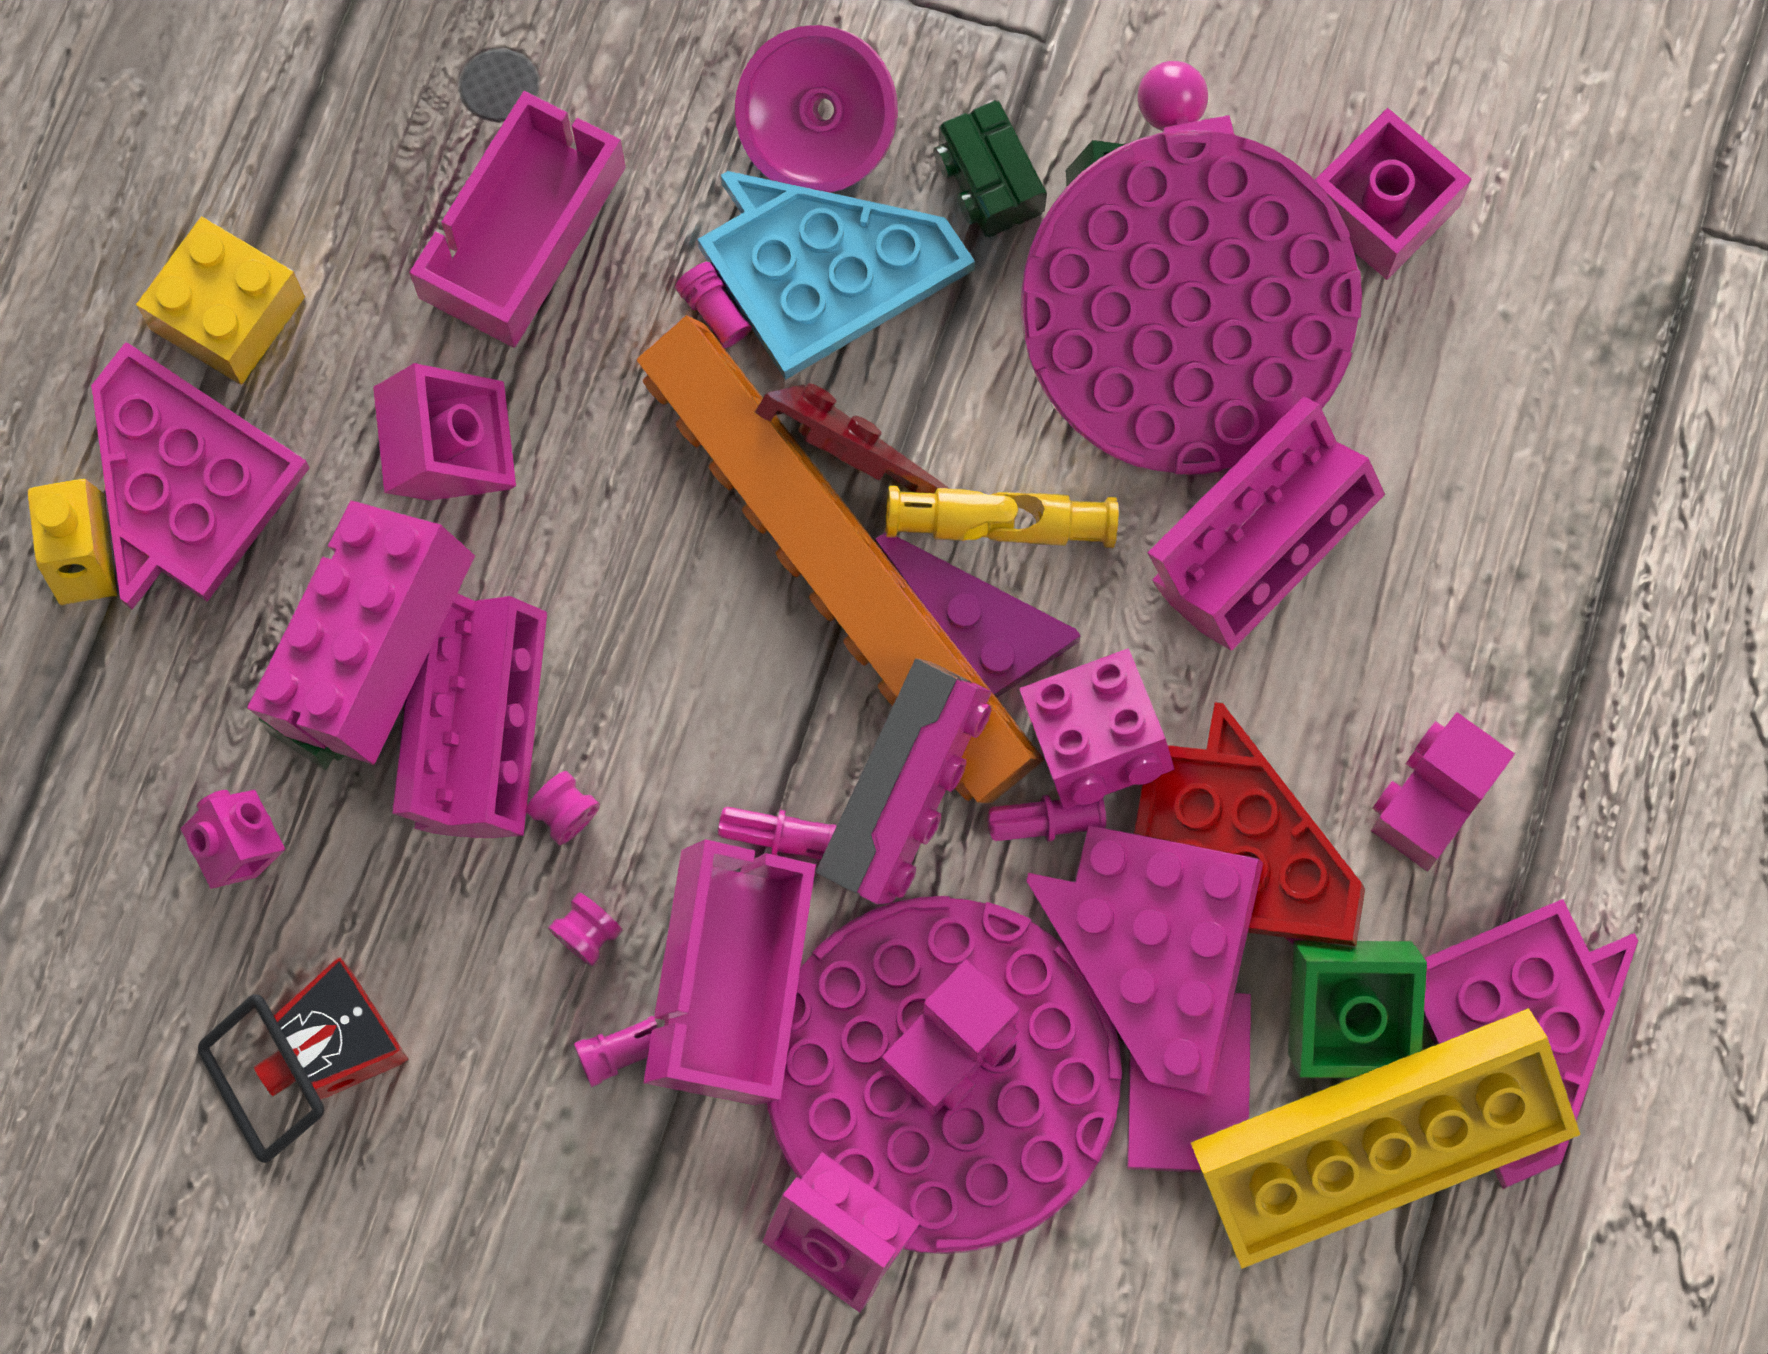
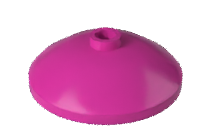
[735,25,898,193]

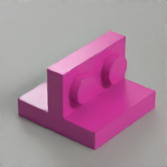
[762,1152,920,1313]

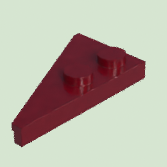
[755,383,950,494]

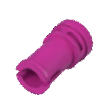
[674,262,752,348]
[574,1015,658,1088]

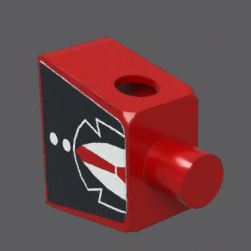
[253,957,409,1099]

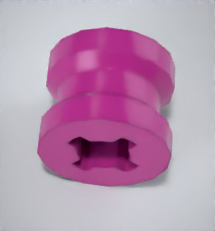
[526,771,600,845]
[548,892,623,966]

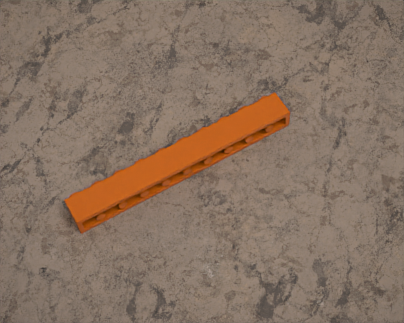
[636,315,1045,803]

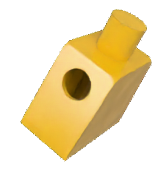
[28,479,117,605]

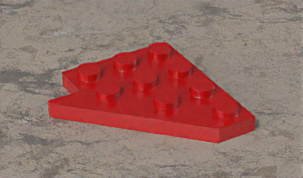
[1134,702,1366,946]

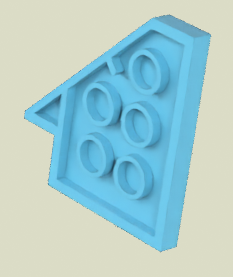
[697,171,975,380]

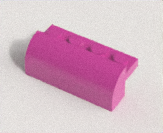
[1147,396,1385,651]
[392,593,547,839]

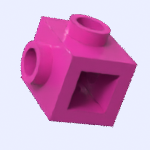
[180,790,286,889]

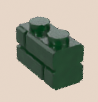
[933,100,1047,237]

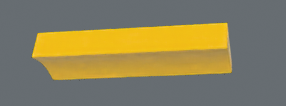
[1190,1008,1581,1269]

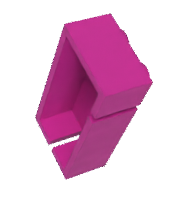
[409,91,626,348]
[247,500,475,765]
[643,839,816,1106]

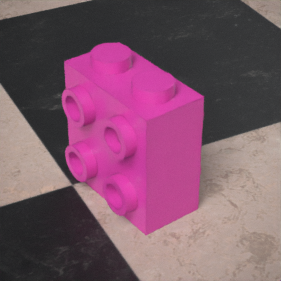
[1019,648,1175,810]

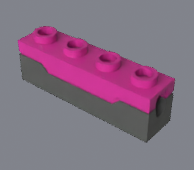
[815,658,992,904]

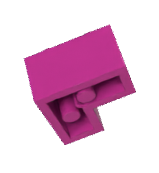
[1371,712,1515,872]
[881,959,1020,1115]

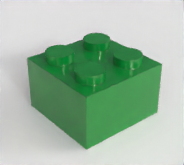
[1288,940,1427,1078]

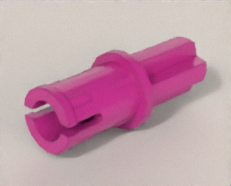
[987,795,1106,842]
[718,807,836,860]

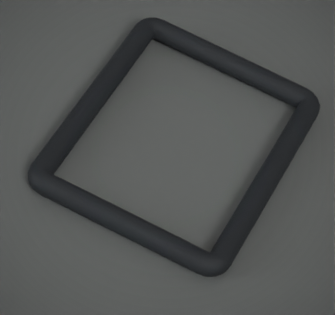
[198,994,324,1163]

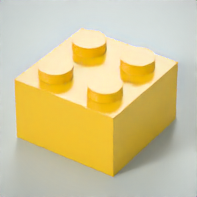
[136,216,305,385]

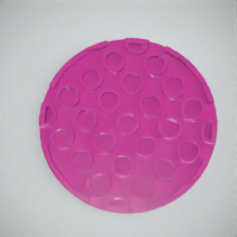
[1021,130,1362,474]
[767,896,1122,1254]

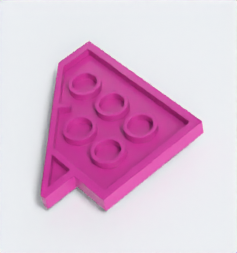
[91,342,310,610]
[1026,825,1263,1096]
[1424,899,1638,1189]

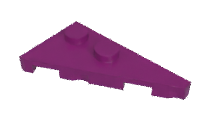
[875,532,1081,698]

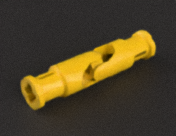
[886,486,1119,548]

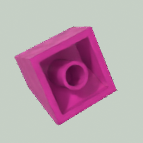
[373,363,516,501]

